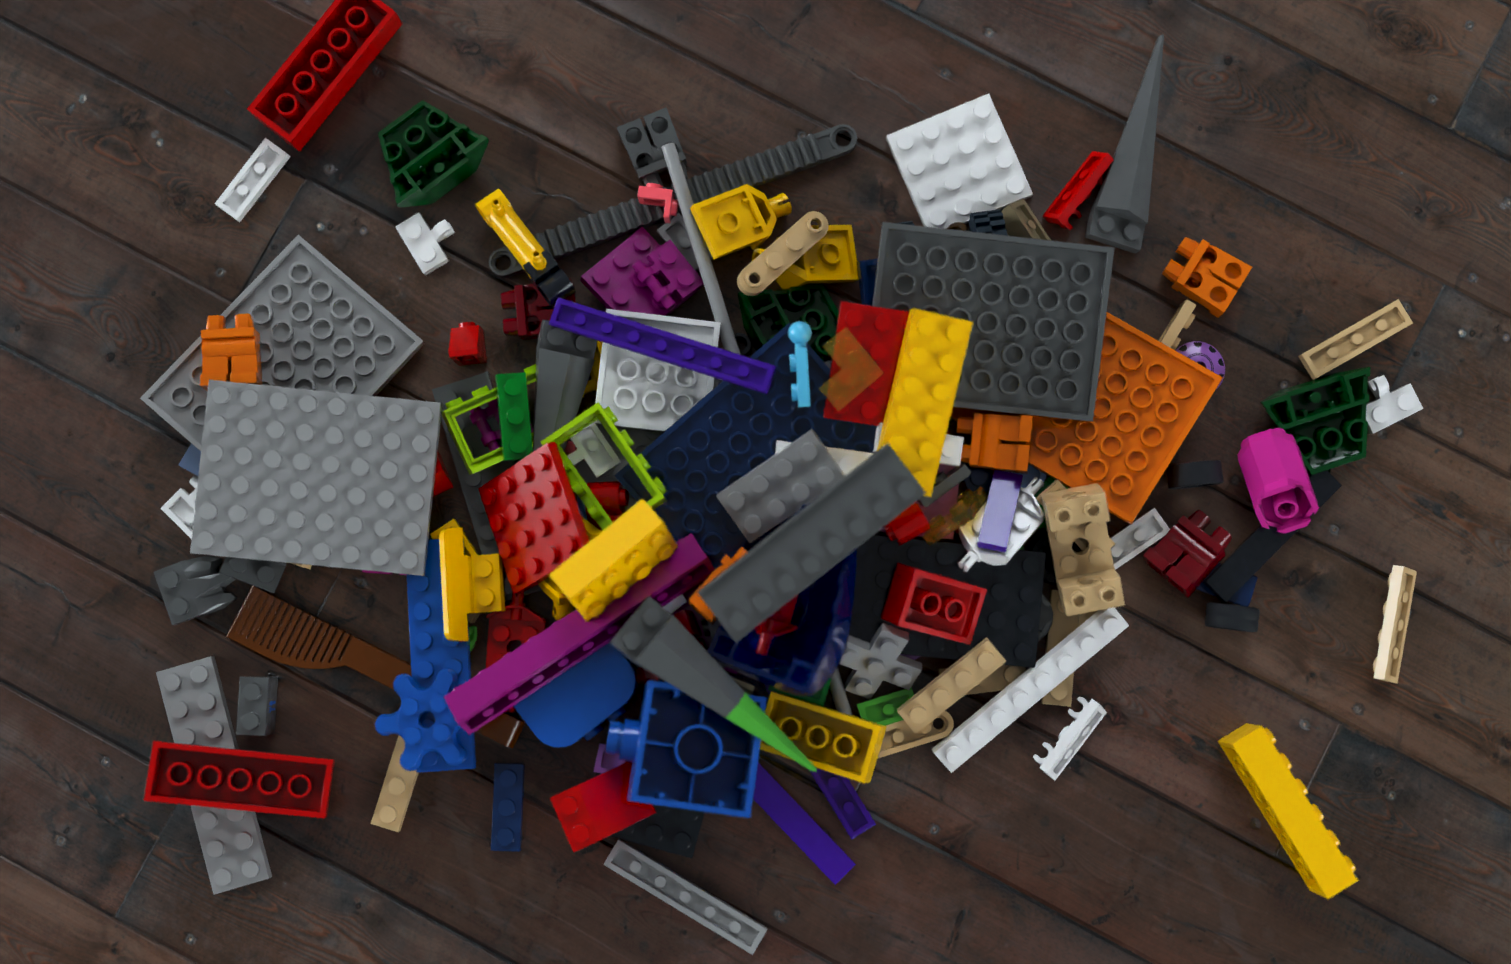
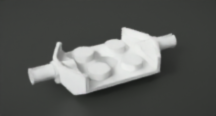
[958,477,1044,572]

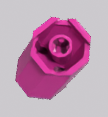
[1237,428,1319,533]

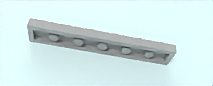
[603,839,767,955]

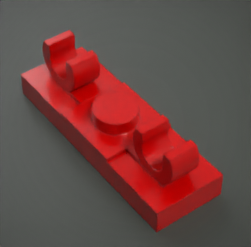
[1043,151,1114,230]

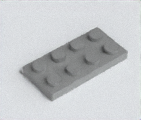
[716,429,846,543]

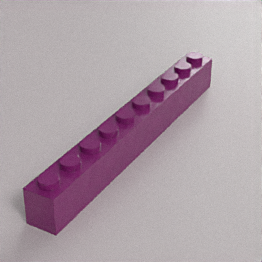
[444,534,715,735]

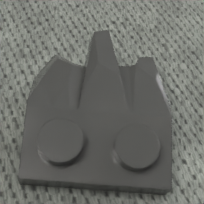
[154,555,238,625]

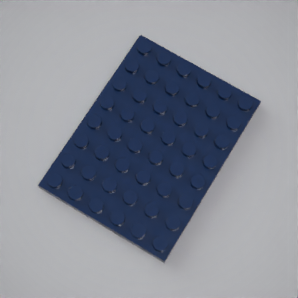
[614,323,877,580]

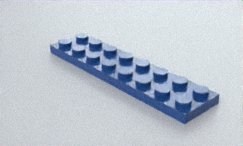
[407,538,476,773]

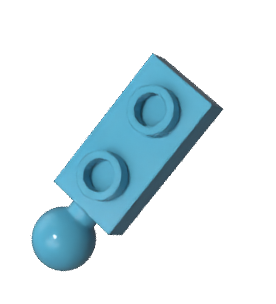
[788,321,812,407]

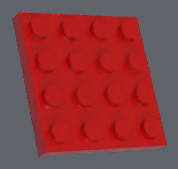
[823,301,909,426]
[478,442,590,594]

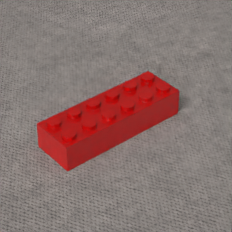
[247,0,403,152]
[144,741,335,819]

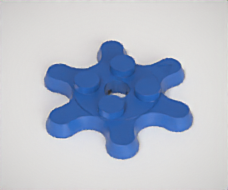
[375,668,465,771]

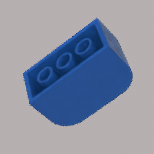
[514,642,639,747]

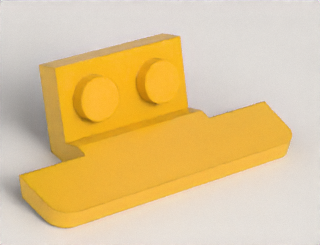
[439,527,505,642]

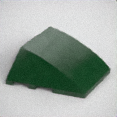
[378,100,489,208]
[737,284,839,361]
[1260,367,1371,475]

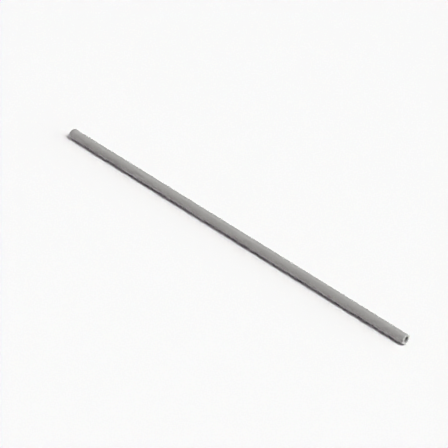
[661,143,853,715]

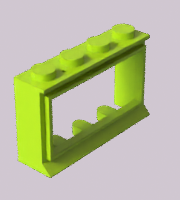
[442,364,536,475]
[541,402,667,531]

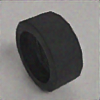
[1166,460,1224,489]

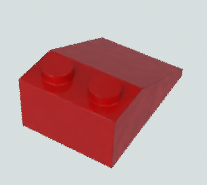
[881,563,987,645]
[550,761,656,853]

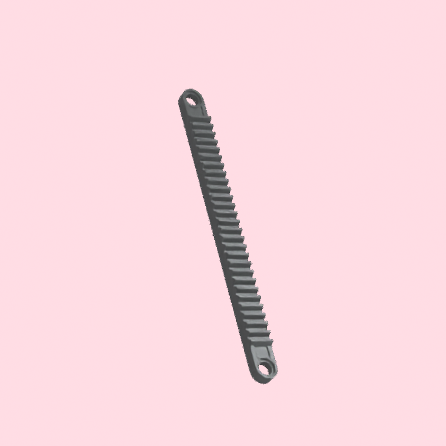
[489,124,857,278]

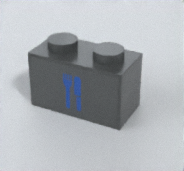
[236,676,278,736]

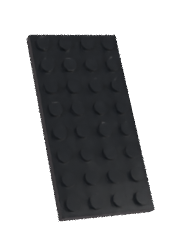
[805,535,1046,668]

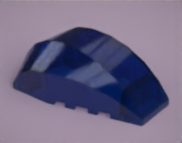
[707,504,857,696]

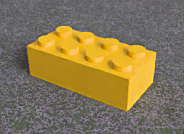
[549,499,678,622]
[760,691,887,783]

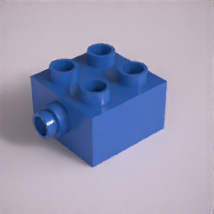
[605,680,767,818]

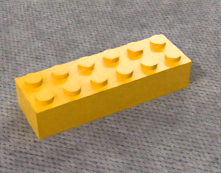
[877,309,973,497]
[1218,723,1358,899]

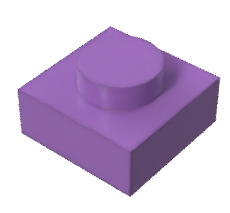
[594,743,626,773]

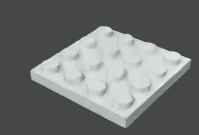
[886,94,1033,229]
[593,309,721,432]

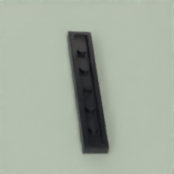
[1203,470,1342,603]

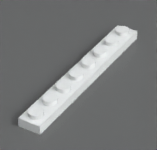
[932,607,1129,773]

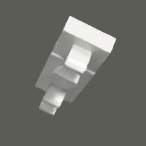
[1033,697,1107,780]

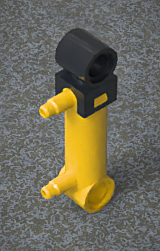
[475,189,576,308]

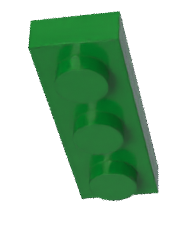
[495,372,533,461]

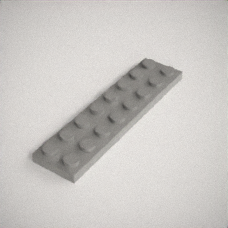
[156,656,272,895]

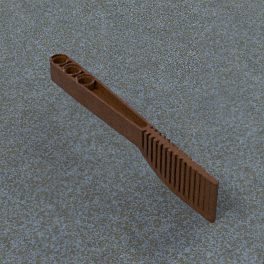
[226,586,526,748]

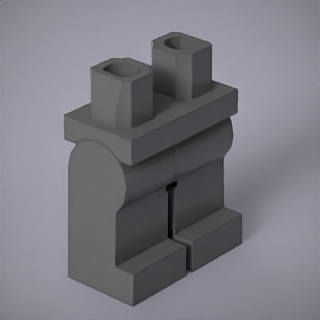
[617,107,688,187]

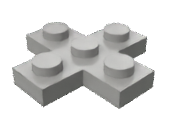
[831,623,922,700]

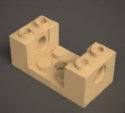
[1040,483,1125,616]

